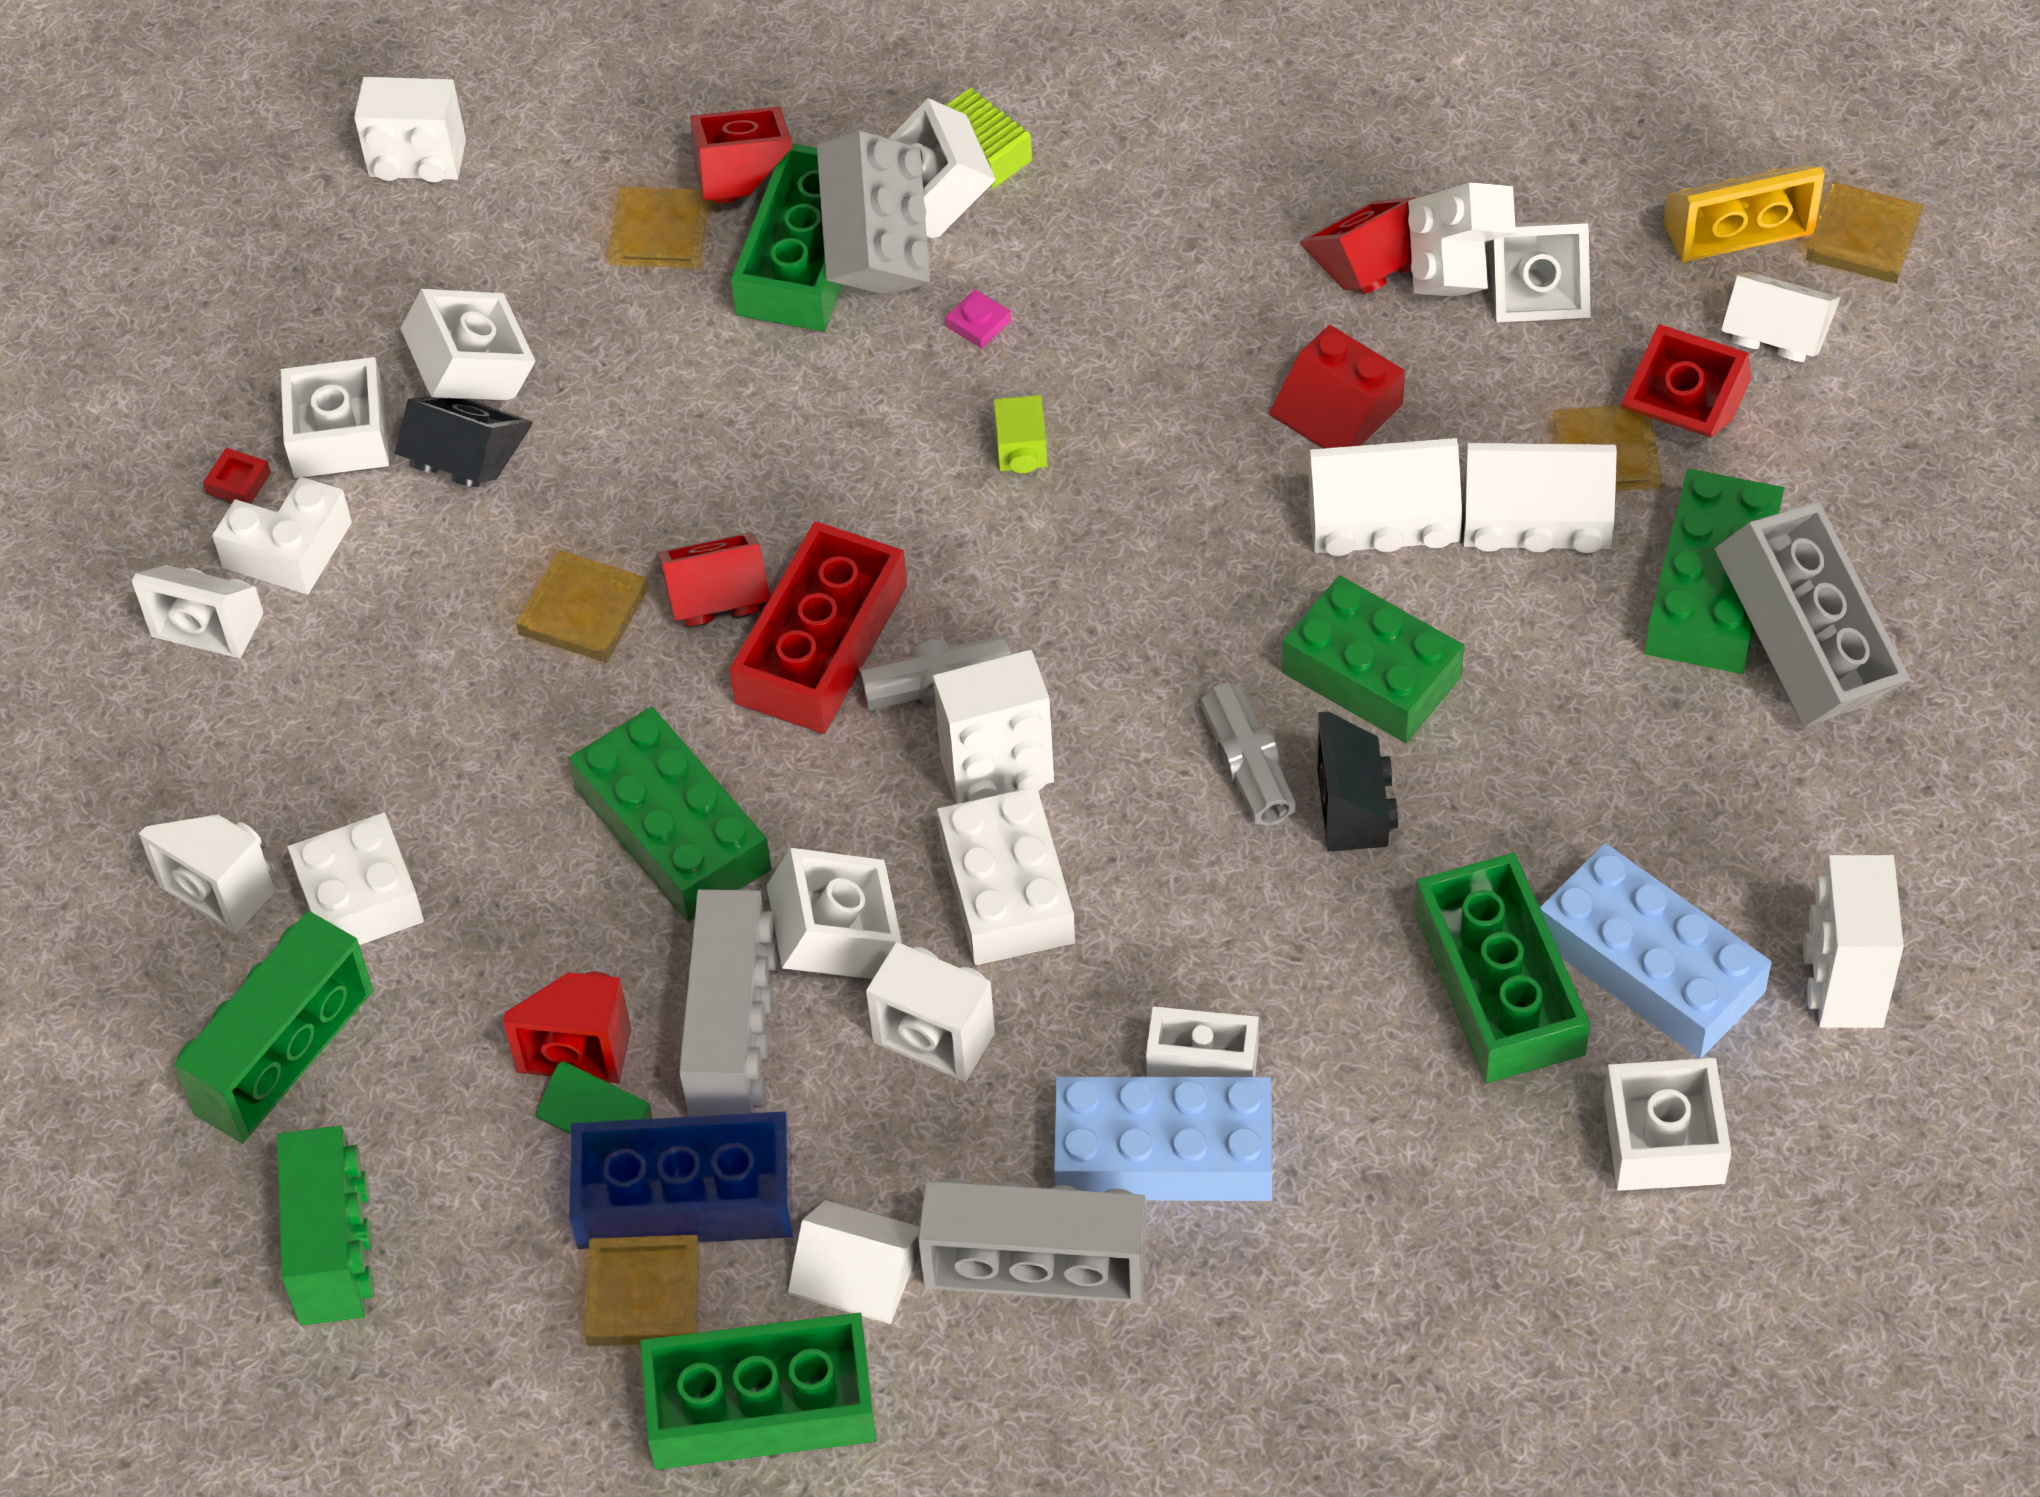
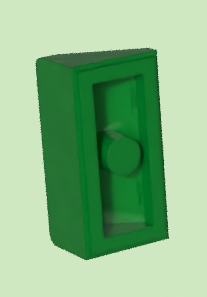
[535,1061,653,1161]

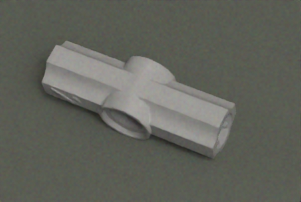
[858,635,1010,711]
[1201,682,1295,827]

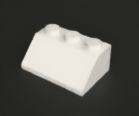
[1308,438,1462,556]
[1463,443,1617,553]

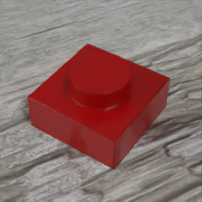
[203,447,271,504]

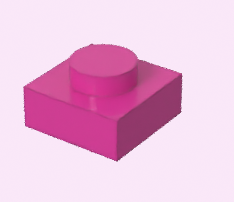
[945,289,1011,349]

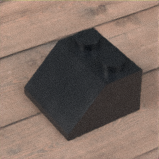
[394,396,533,487]
[1317,711,1398,852]

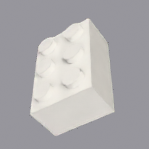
[933,649,1054,804]
[937,787,1075,966]
[1803,855,1904,1028]

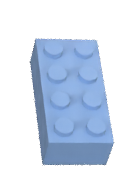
[1540,843,1772,1059]
[1054,1077,1272,1201]

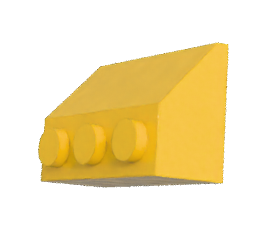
[1663,165,1825,263]

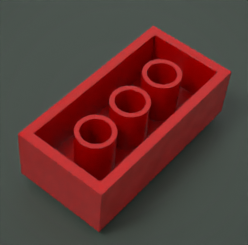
[729,521,907,734]

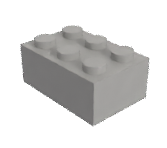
[817,131,930,294]

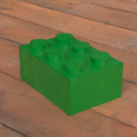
[1282,575,1464,744]
[277,1125,374,1326]

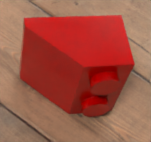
[690,106,792,203]
[1299,197,1416,294]
[1269,324,1405,449]
[1621,324,1751,438]
[657,532,771,626]
[503,971,632,1084]

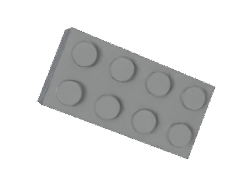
[1714,501,1911,727]
[679,890,778,1124]
[919,1178,1147,1303]

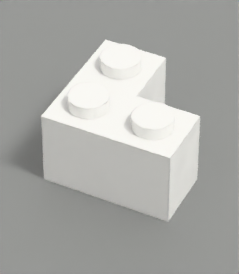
[1408,183,1516,296]
[212,477,352,595]

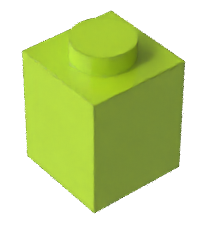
[994,395,1048,473]

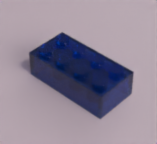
[569,1111,793,1249]

